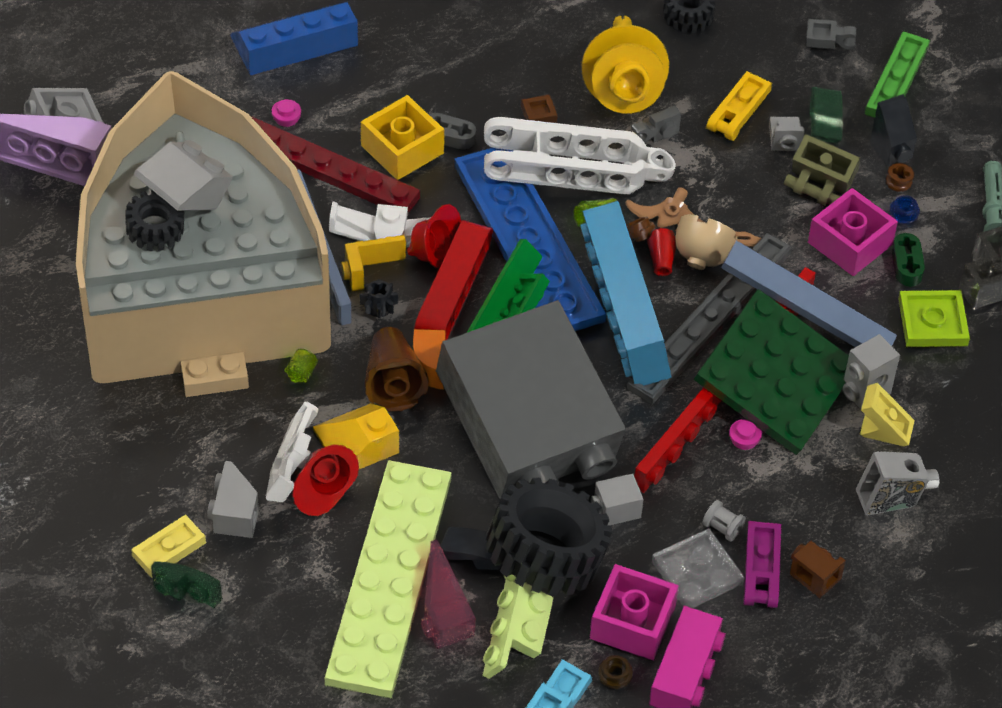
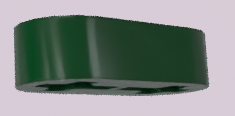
[892,233,925,287]

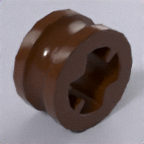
[886,163,914,192]

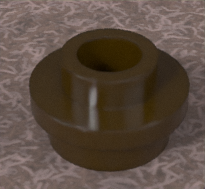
[598,655,633,689]

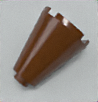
[365,327,429,411]

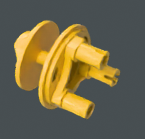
[582,16,669,114]

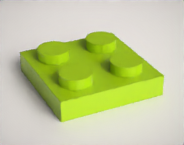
[898,290,970,347]

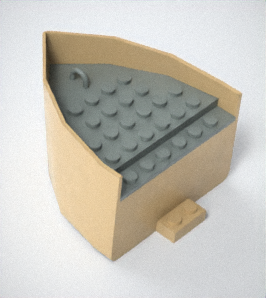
[76,71,331,397]

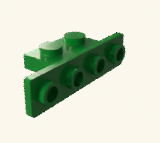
[467,239,550,333]

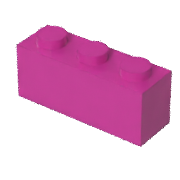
[649,606,726,708]

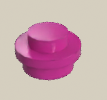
[272,100,301,127]
[729,419,762,450]

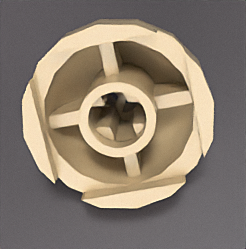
[675,215,738,270]

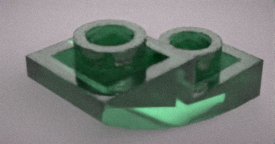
[809,87,843,143]
[151,561,222,609]

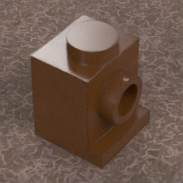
[790,541,846,598]

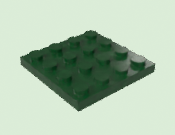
[693,289,849,455]

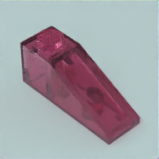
[421,539,475,649]

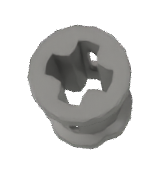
[702,500,746,542]

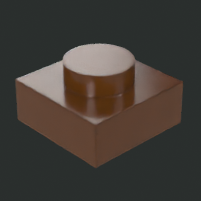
[521,94,558,123]

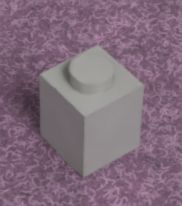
[590,474,643,526]

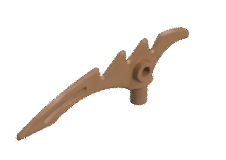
[626,187,761,247]

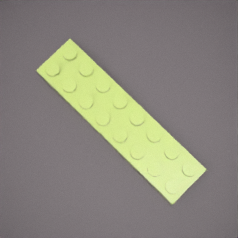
[325,460,451,698]

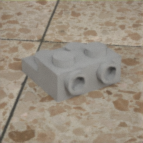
[24,88,103,122]

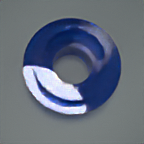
[889,196,920,224]

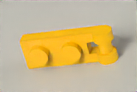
[706,72,772,141]

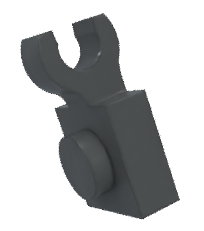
[806,19,856,50]

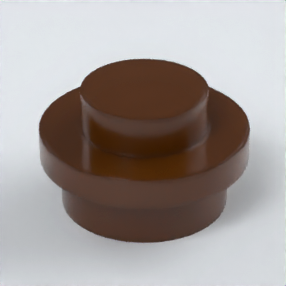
[626,216,655,242]

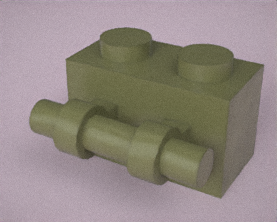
[784,134,860,206]

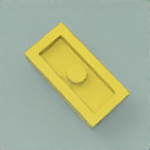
[131,515,206,578]

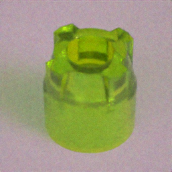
[284,349,318,383]

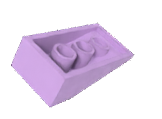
[0,114,112,186]

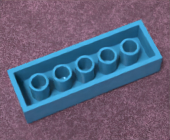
[580,201,672,386]

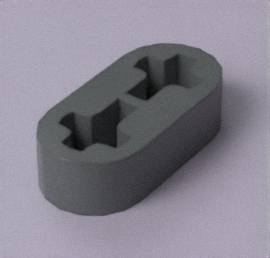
[429,113,477,150]

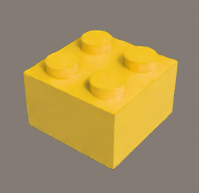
[361,95,444,180]

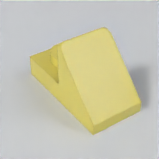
[860,383,915,447]

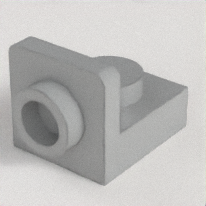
[769,117,804,151]

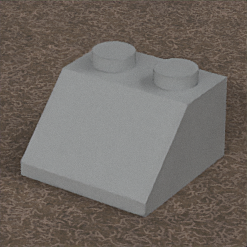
[134,140,233,211]

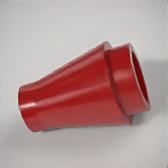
[647,228,676,276]

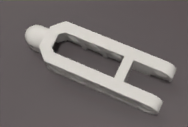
[484,117,676,195]

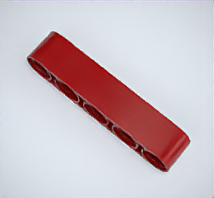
[414,220,493,340]

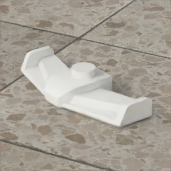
[329,202,431,248]
[266,402,318,502]

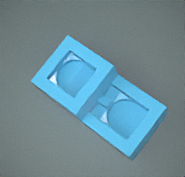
[526,659,592,708]

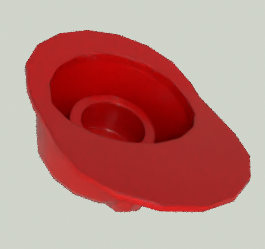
[407,204,461,268]
[292,444,359,516]

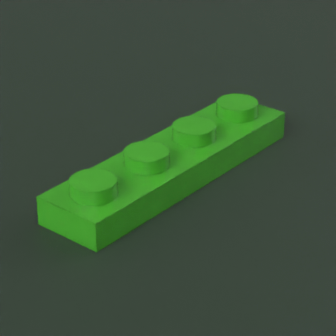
[865,32,930,118]

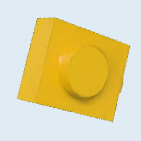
[341,235,406,291]

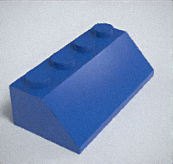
[231,2,358,75]

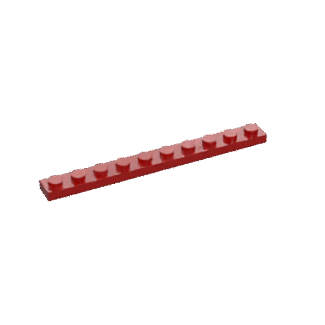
[634,267,816,493]

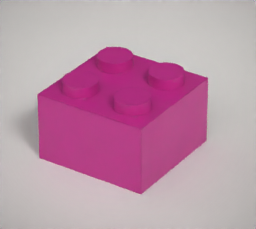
[808,188,898,276]
[590,564,679,661]

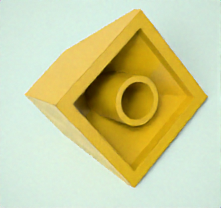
[313,403,399,469]

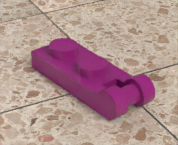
[743,521,781,608]

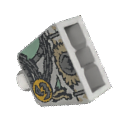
[856,451,939,515]

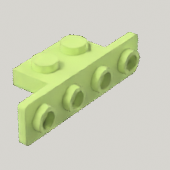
[483,574,554,679]

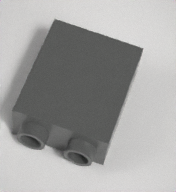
[436,300,626,499]

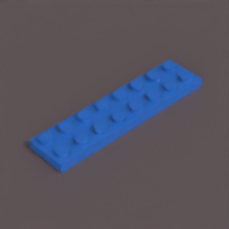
[454,148,606,331]

